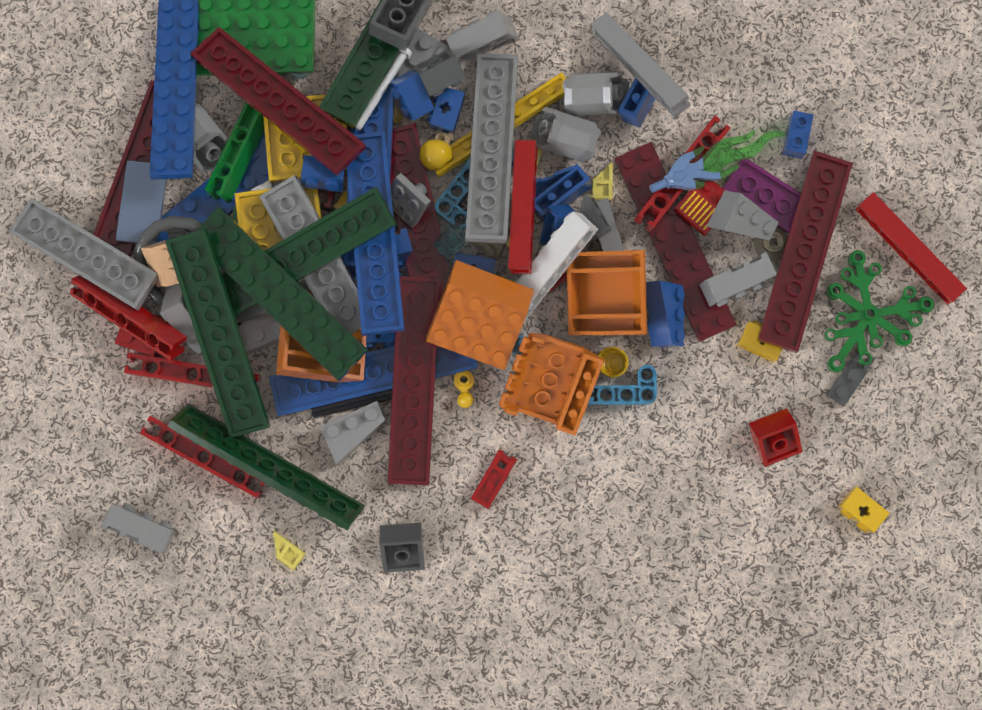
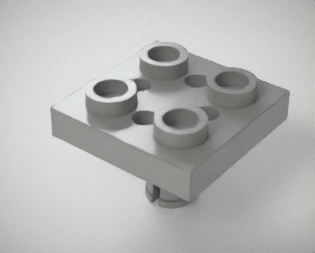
[391,173,431,228]

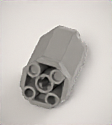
[563,71,629,116]
[194,104,228,172]
[530,107,601,162]

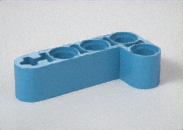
[435,158,471,231]
[587,365,657,406]

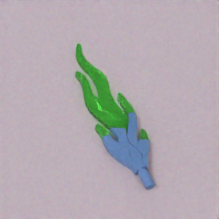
[649,130,786,193]

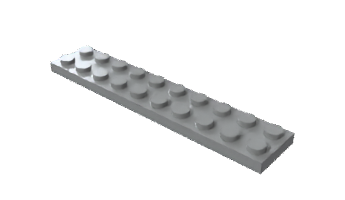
[465,54,518,243]

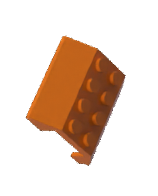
[498,333,604,436]

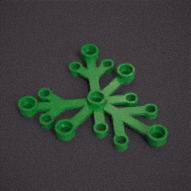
[824,250,934,373]

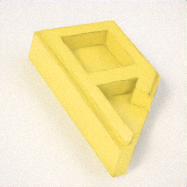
[592,163,613,201]
[273,531,306,570]

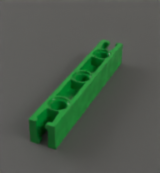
[205,102,265,203]

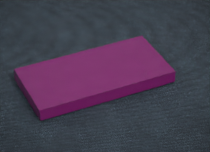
[723,156,800,234]

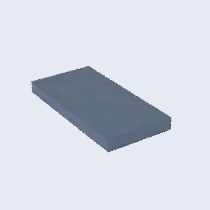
[116,160,167,245]

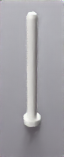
[356,48,412,131]

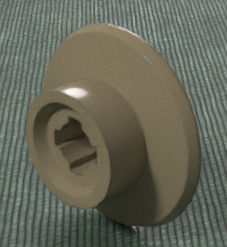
[754,227,788,261]

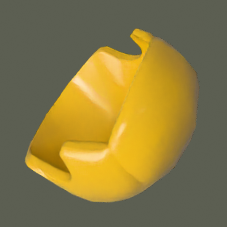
[419,139,452,170]
[598,346,629,378]

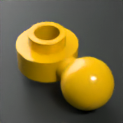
[454,371,474,408]

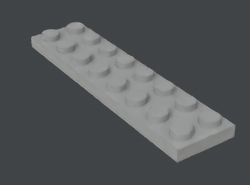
[259,175,361,334]
[9,198,158,310]

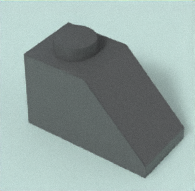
[579,193,612,243]

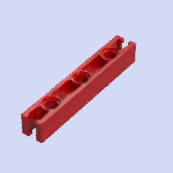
[634,116,731,233]
[508,140,538,274]
[855,192,967,305]
[70,275,187,361]
[124,353,262,391]
[139,416,266,498]

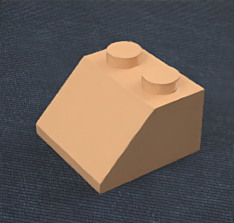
[141,240,179,287]

